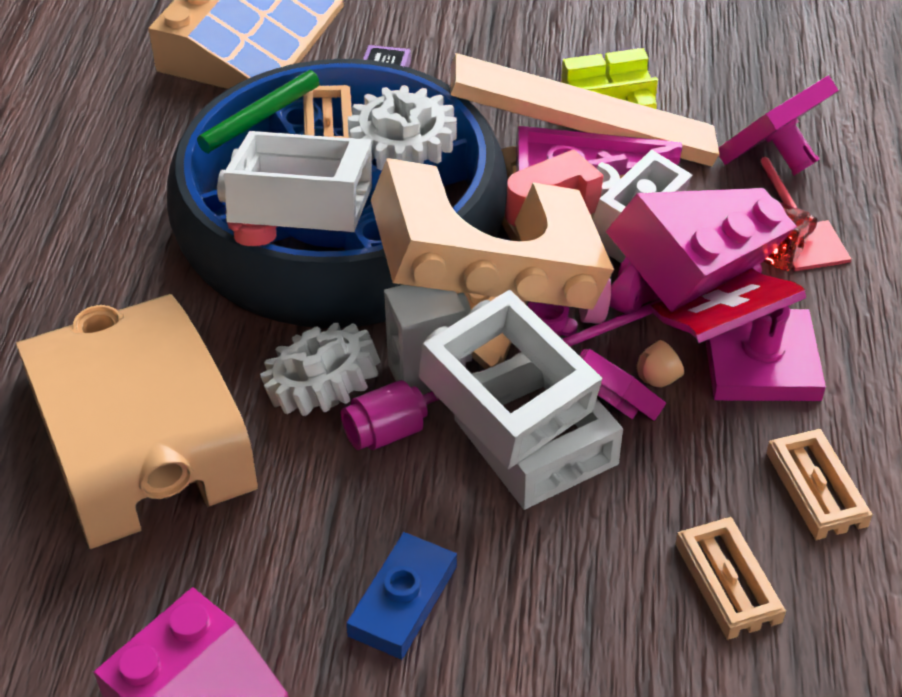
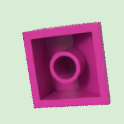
[93,587,288,697]

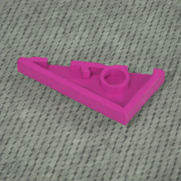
[516,126,682,176]

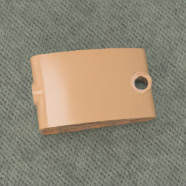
[16,294,258,550]

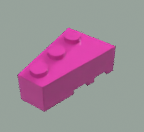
[606,188,797,312]

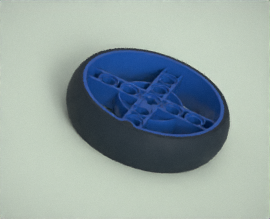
[167,59,508,328]

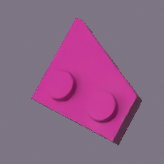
[579,349,666,421]

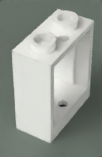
[217,131,372,232]
[419,289,603,470]
[455,352,623,510]

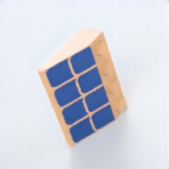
[148,0,344,89]

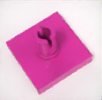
[718,75,839,176]
[705,306,826,401]

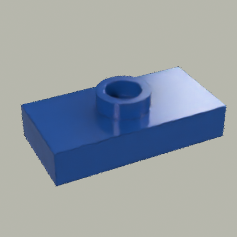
[346,532,457,660]

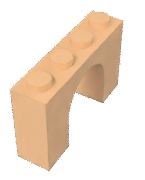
[371,158,614,310]

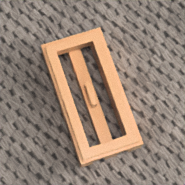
[303,85,352,138]
[766,429,872,540]
[675,517,786,640]

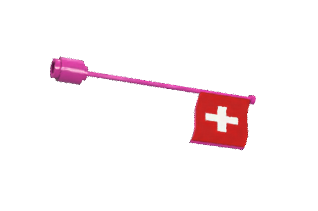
[341,264,806,450]

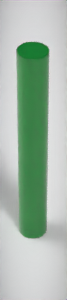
[197,70,320,154]

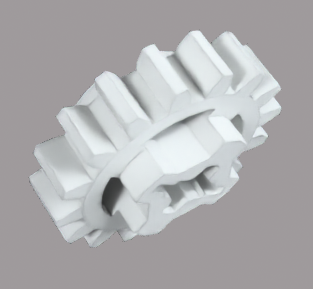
[347,86,457,170]
[261,323,381,416]

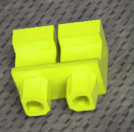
[561,48,658,109]

